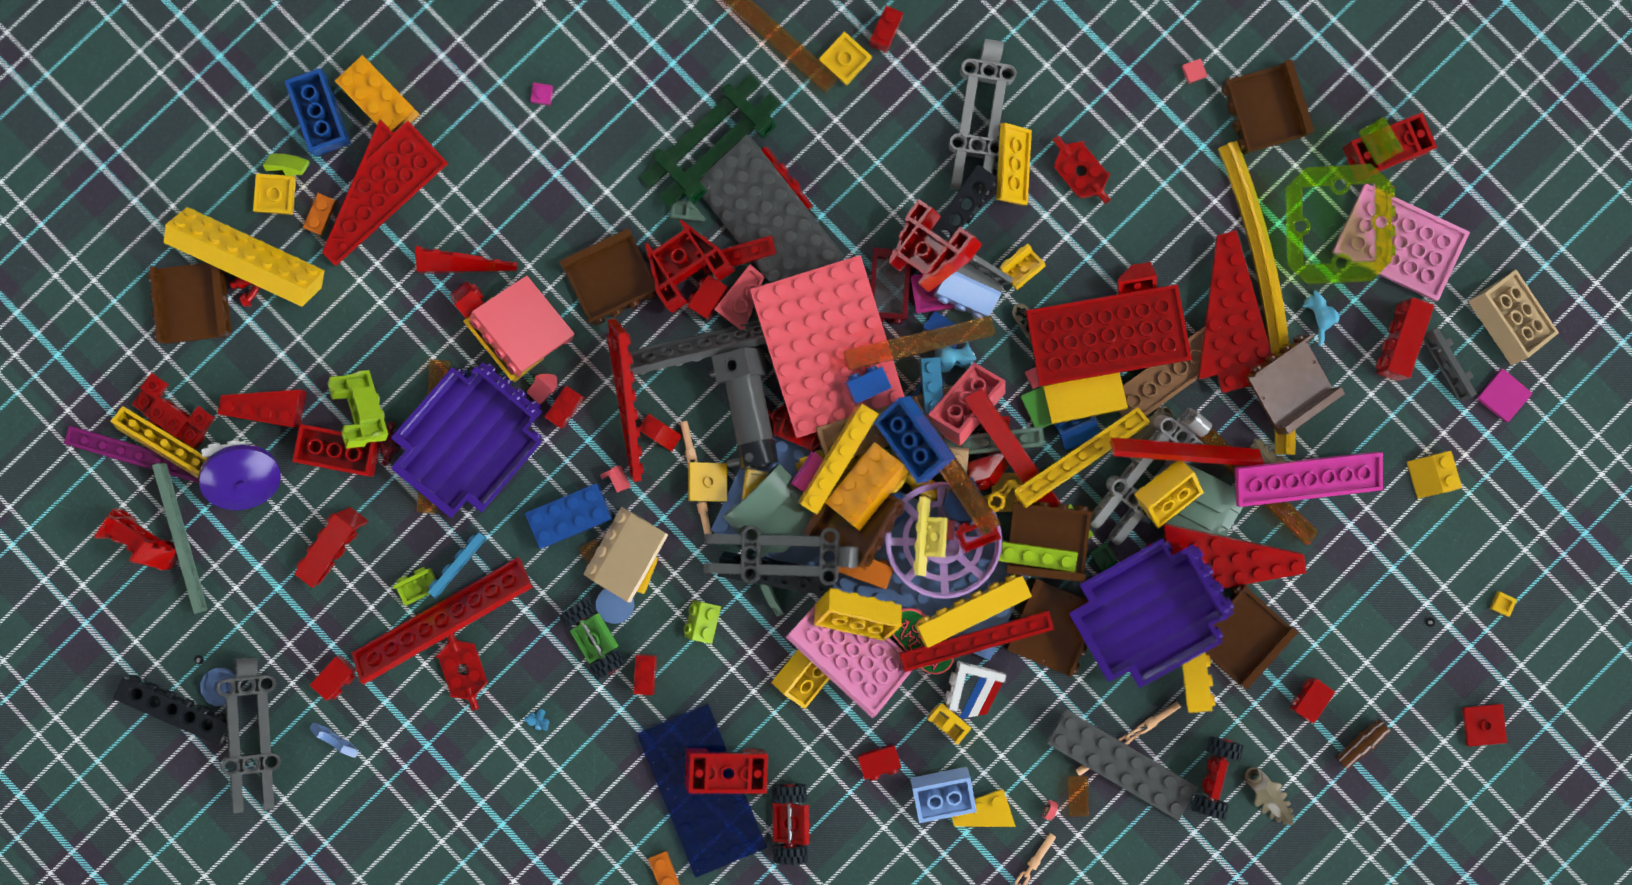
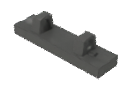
[1423,327,1477,402]

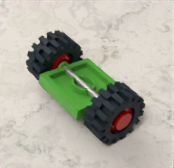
[559,598,627,680]

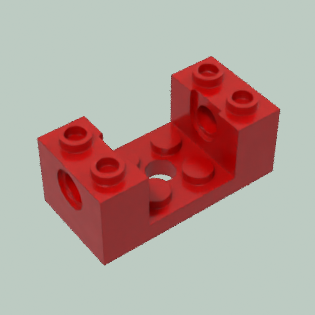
[1342,113,1438,182]
[685,748,768,793]

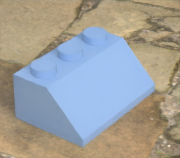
[933,272,1002,320]
[910,767,977,823]

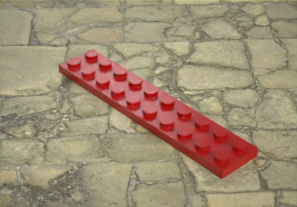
[352,557,533,685]

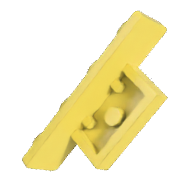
[913,497,948,576]

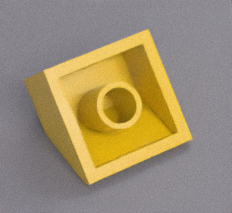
[1407,451,1462,499]

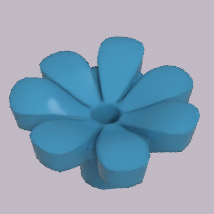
[524,709,549,731]

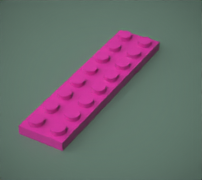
[1235,451,1383,507]

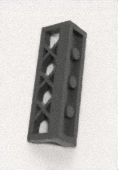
[956,255,1013,292]

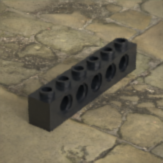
[931,164,997,242]
[717,551,835,595]
[113,675,227,745]

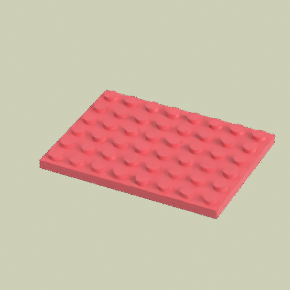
[750,255,904,438]

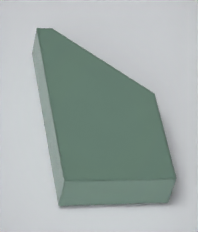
[670,200,706,222]
[760,585,784,617]

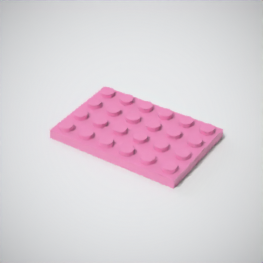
[1332,183,1470,302]
[786,605,912,718]

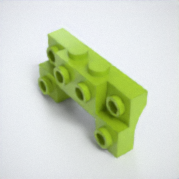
[327,370,388,448]

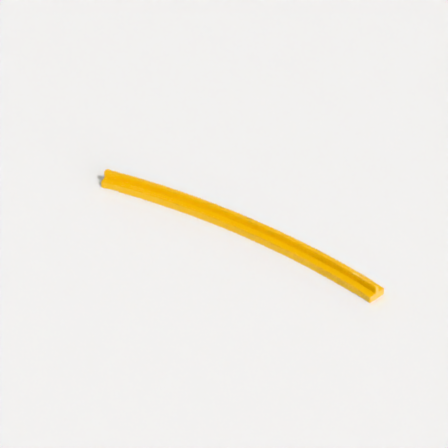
[1218,141,1296,455]

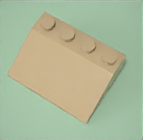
[1468,270,1559,365]
[584,507,668,603]

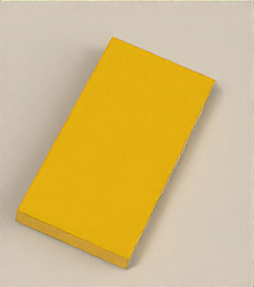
[996,123,1032,206]
[1043,373,1128,424]

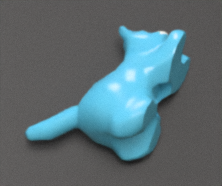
[1302,290,1340,346]
[924,338,976,372]

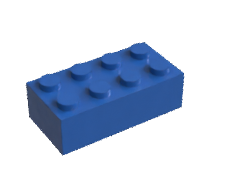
[284,68,352,157]
[874,396,955,484]
[525,483,614,549]

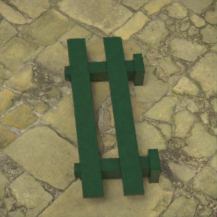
[640,74,780,208]

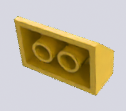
[1134,461,1204,528]
[771,649,830,709]

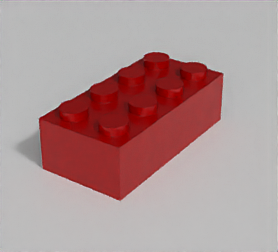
[1376,297,1435,381]
[292,424,380,477]

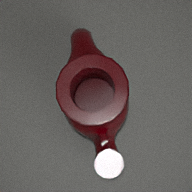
[379,422,401,466]

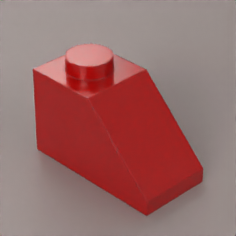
[1118,262,1157,294]
[639,414,682,452]
[968,453,1010,490]

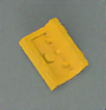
[999,244,1046,290]

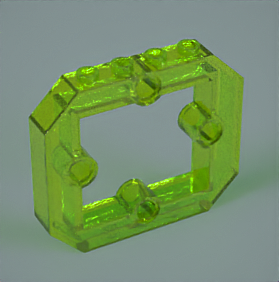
[1285,163,1396,284]

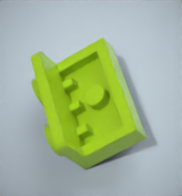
[393,567,436,606]
[684,599,721,644]

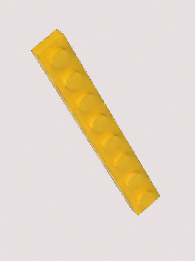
[1014,407,1150,508]

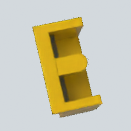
[927,703,971,745]

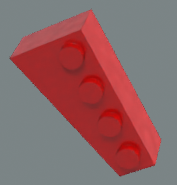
[217,390,307,428]
[294,507,368,588]

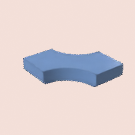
[309,723,358,758]

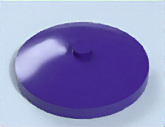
[199,445,281,510]

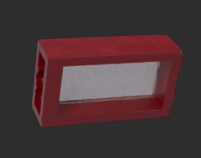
[870,248,910,324]

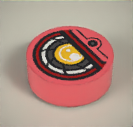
[1042,800,1058,821]

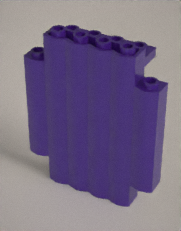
[391,362,543,518]
[1069,539,1234,688]

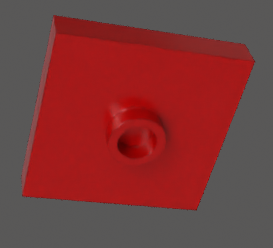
[1462,704,1507,747]

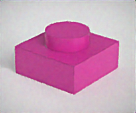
[531,83,553,106]

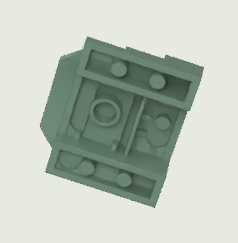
[723,463,812,558]
[1166,463,1243,536]

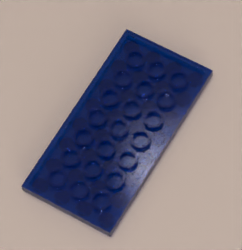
[637,704,767,878]

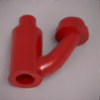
[230,276,260,307]

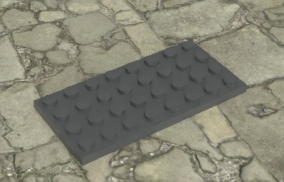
[699,135,844,283]

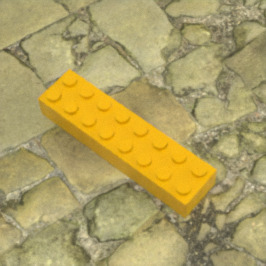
[164,207,325,307]

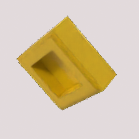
[1489,591,1517,617]

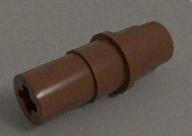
[1335,718,1391,770]

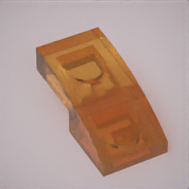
[1068,776,1089,817]

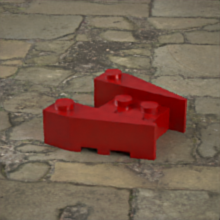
[889,199,982,292]
[645,220,735,313]
[94,508,178,571]

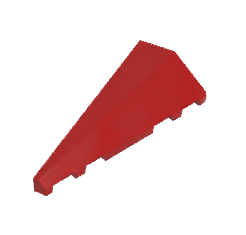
[415,246,518,274]

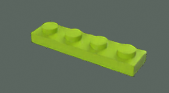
[999,541,1078,572]

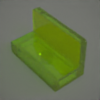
[1358,117,1403,165]

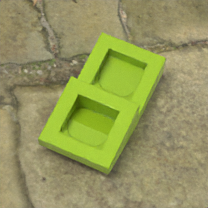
[263,154,310,176]

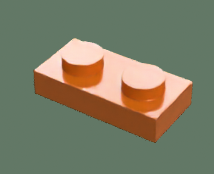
[303,193,337,236]
[648,850,680,885]

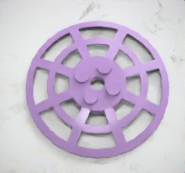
[885,482,1002,599]

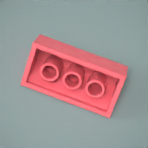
[928,362,1005,446]

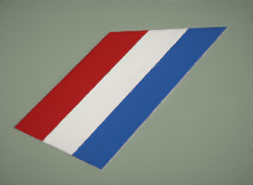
[959,677,1003,719]

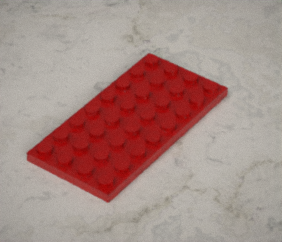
[1025,284,1192,387]

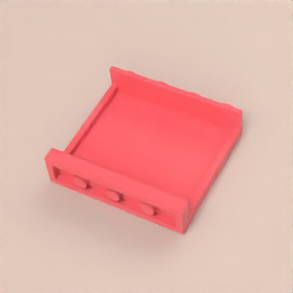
[470,275,575,378]

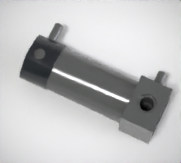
[709,347,779,470]

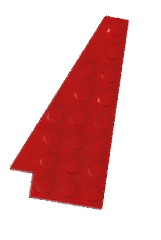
[322,119,448,266]
[1198,230,1272,393]
[606,319,644,482]
[1146,523,1306,588]

